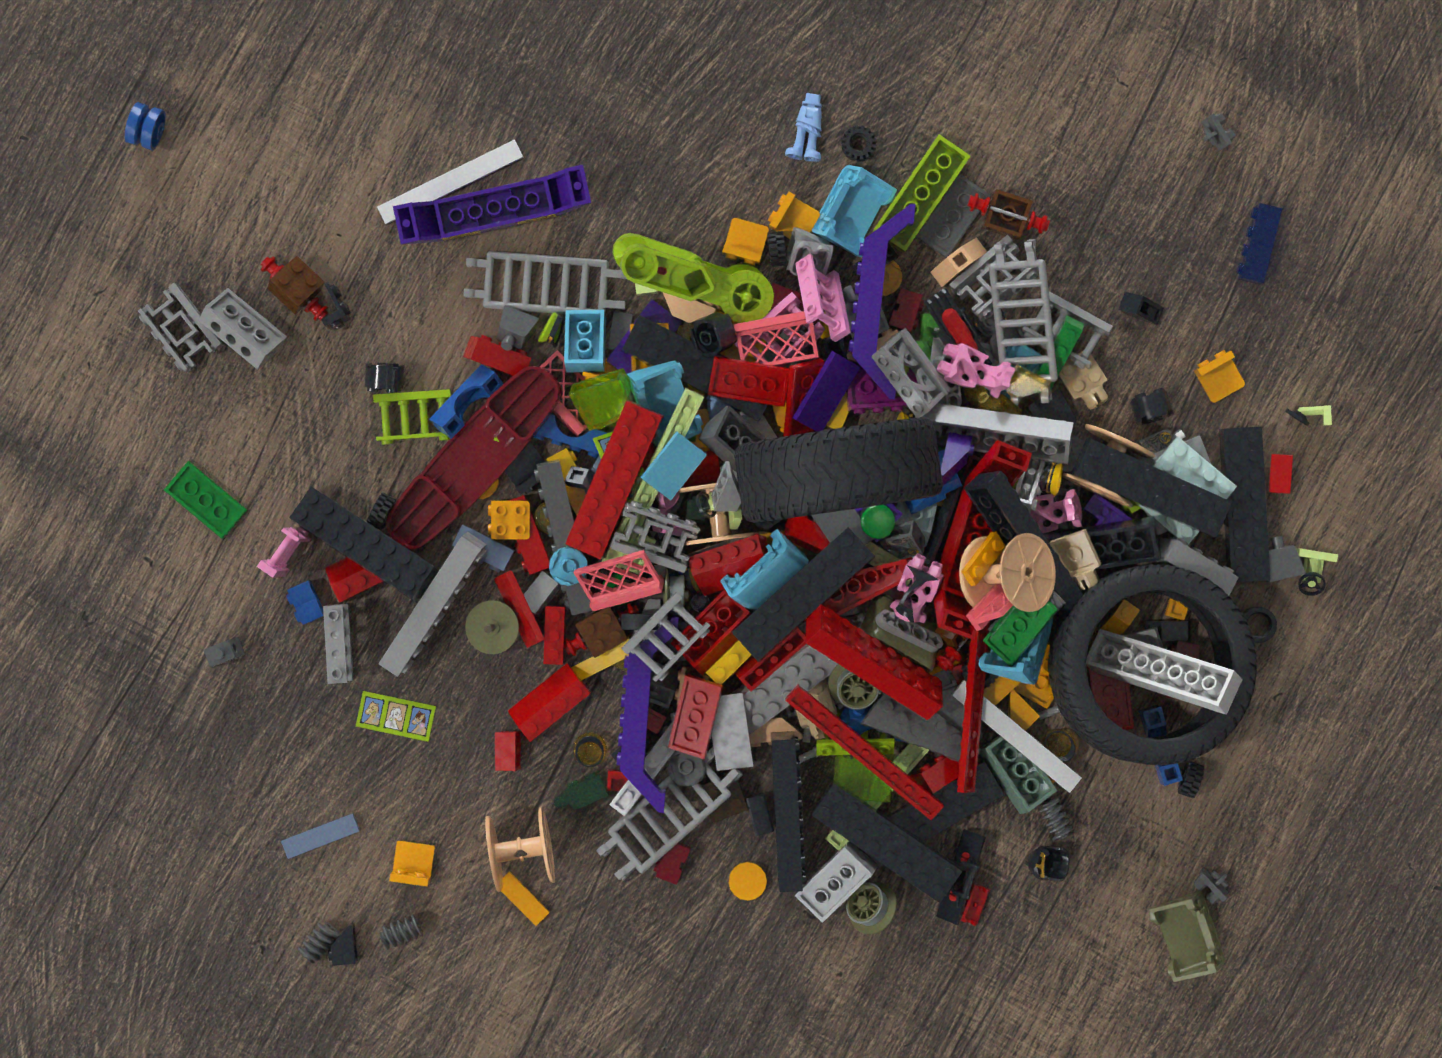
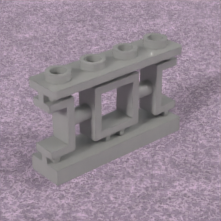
[949,235,1039,322]
[138,282,225,372]
[610,501,700,573]

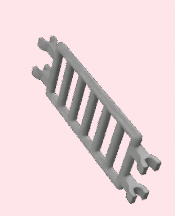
[989,239,1058,405]
[464,251,627,314]
[596,747,743,881]

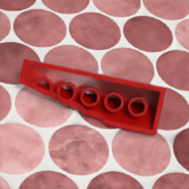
[823,559,911,615]

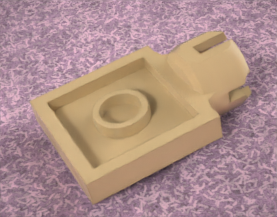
[1058,350,1108,410]
[1049,529,1101,590]
[796,679,838,739]

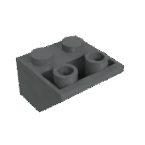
[649,661,679,709]

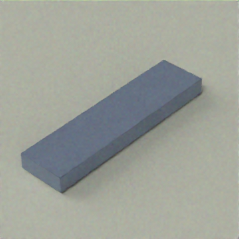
[281,813,360,859]

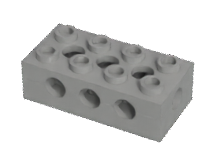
[198,288,287,370]
[795,841,878,923]

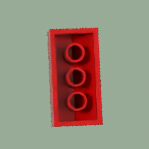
[688,534,768,596]
[325,536,394,603]
[671,589,751,675]
[508,663,591,742]

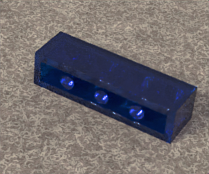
[1237,203,1283,285]

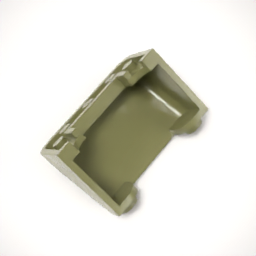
[860,594,938,672]
[1149,891,1225,982]

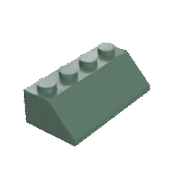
[979,735,1057,814]

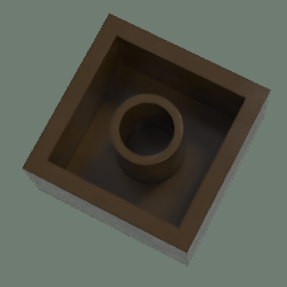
[700,774,748,823]

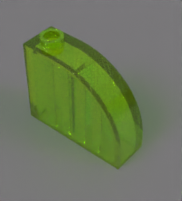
[569,368,631,431]
[834,755,892,803]

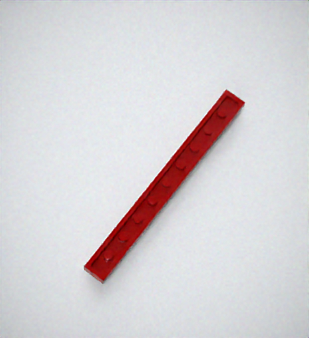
[957,621,990,793]
[785,684,944,820]

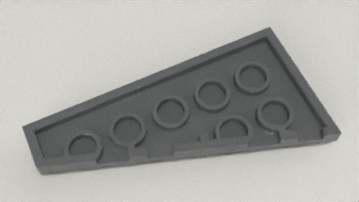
[860,692,981,762]

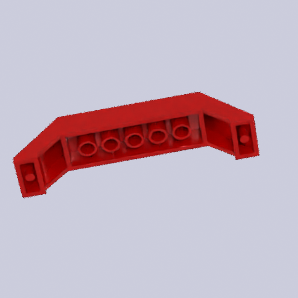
[933,440,1032,640]

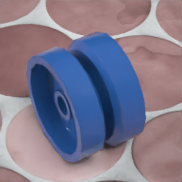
[125,102,166,151]

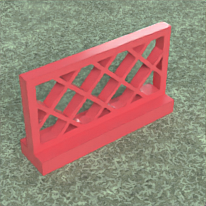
[734,311,819,366]
[540,350,611,437]
[574,550,665,611]
[966,584,1013,631]

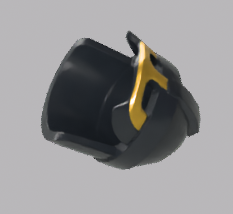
[1024,846,1070,882]

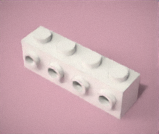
[1015,459,1051,514]

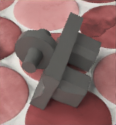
[1201,113,1236,151]
[1194,867,1228,904]

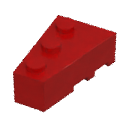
[463,335,531,376]
[909,755,978,794]

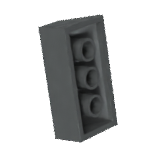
[699,405,766,472]

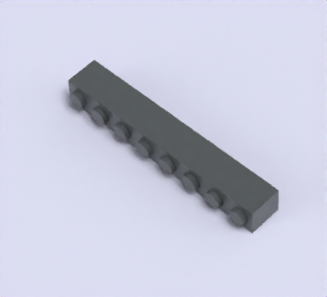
[534,459,592,615]

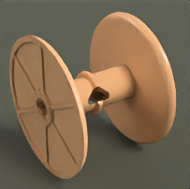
[1062,424,1156,508]
[678,480,760,545]
[959,533,1056,612]
[485,807,555,892]

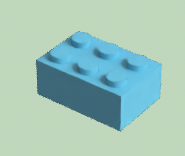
[564,310,606,373]

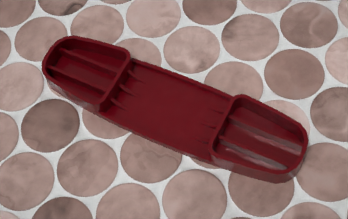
[386,366,562,549]

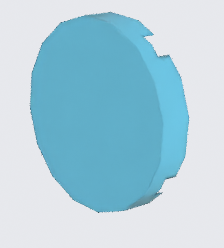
[549,547,588,586]

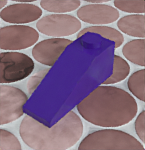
[941,432,974,486]

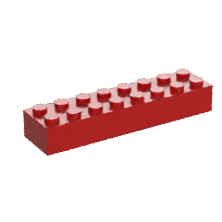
[565,400,664,560]
[805,605,943,720]

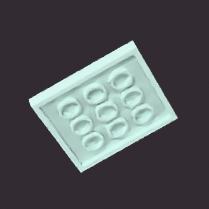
[1136,437,1237,546]

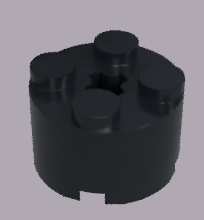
[691,312,737,357]
[365,363,404,393]
[1130,388,1174,425]

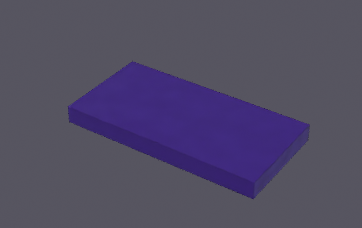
[606,299,682,376]
[792,351,860,431]

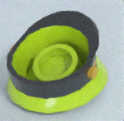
[538,312,563,348]

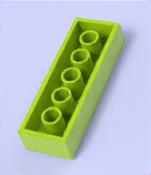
[873,134,970,254]

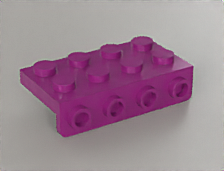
[846,368,918,414]

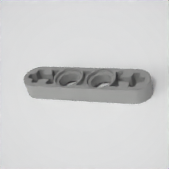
[875,609,943,653]

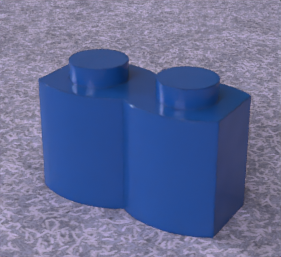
[286,580,324,625]

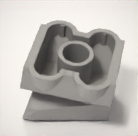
[786,227,833,276]

